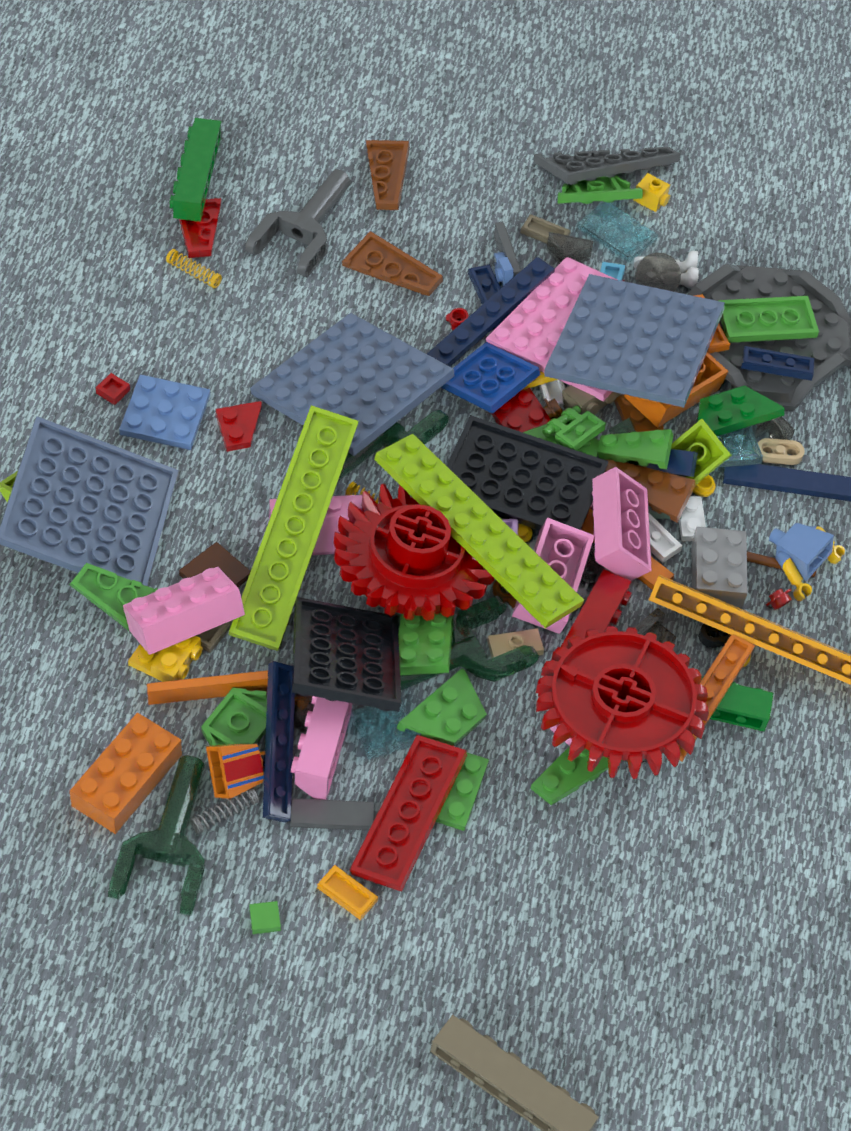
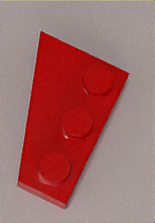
[179,198,222,258]

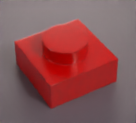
[95,373,130,405]

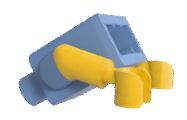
[769,523,845,601]

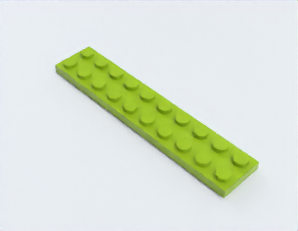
[229,405,359,651]
[374,434,584,629]

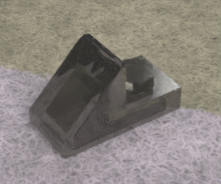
[753,417,795,440]

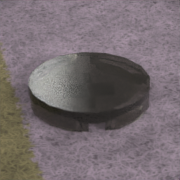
[635,253,681,292]

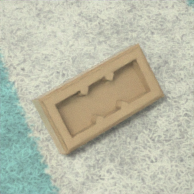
[487,628,544,662]

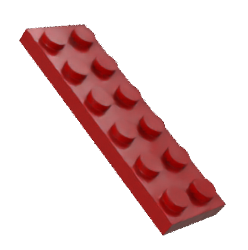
[350,735,467,892]

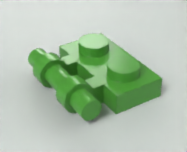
[542,405,606,451]

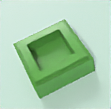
[249,901,281,934]

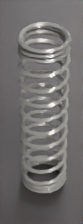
[190,788,259,834]

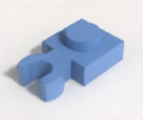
[494,252,513,286]

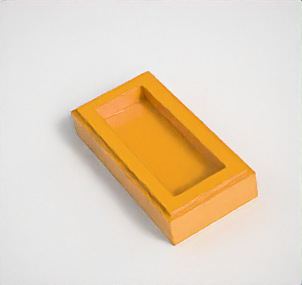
[317,865,378,920]

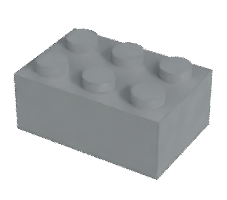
[692,527,748,609]

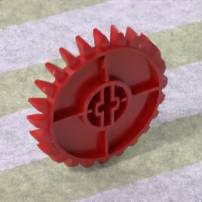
[333,483,495,621]
[536,626,709,779]

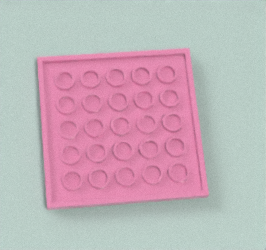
[486,257,617,401]

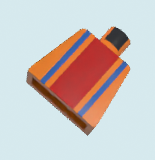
[206,743,265,799]

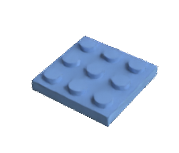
[119,375,210,450]

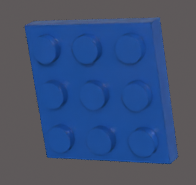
[441,342,540,414]

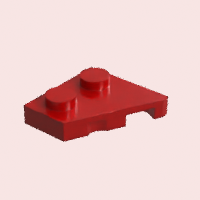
[215,401,262,452]

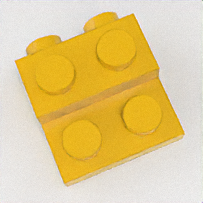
[128,636,203,682]

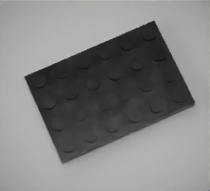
[447,415,609,531]
[291,597,401,712]

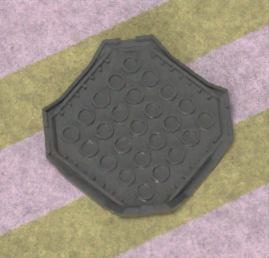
[687,264,851,412]

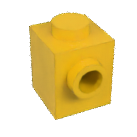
[633,173,670,212]

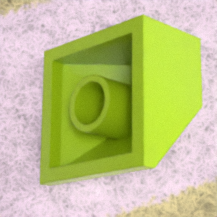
[671,419,732,485]

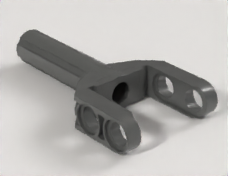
[245,169,351,277]

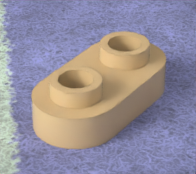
[755,438,805,465]

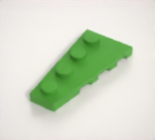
[531,746,623,805]

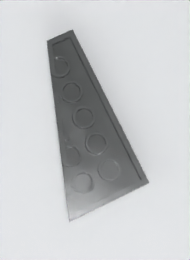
[534,147,681,184]

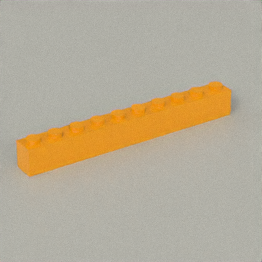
[649,575,851,685]

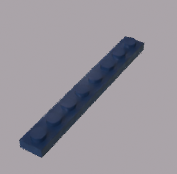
[427,256,555,367]

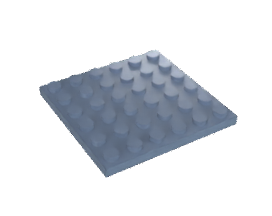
[544,274,725,408]
[250,313,454,456]
[0,416,178,586]

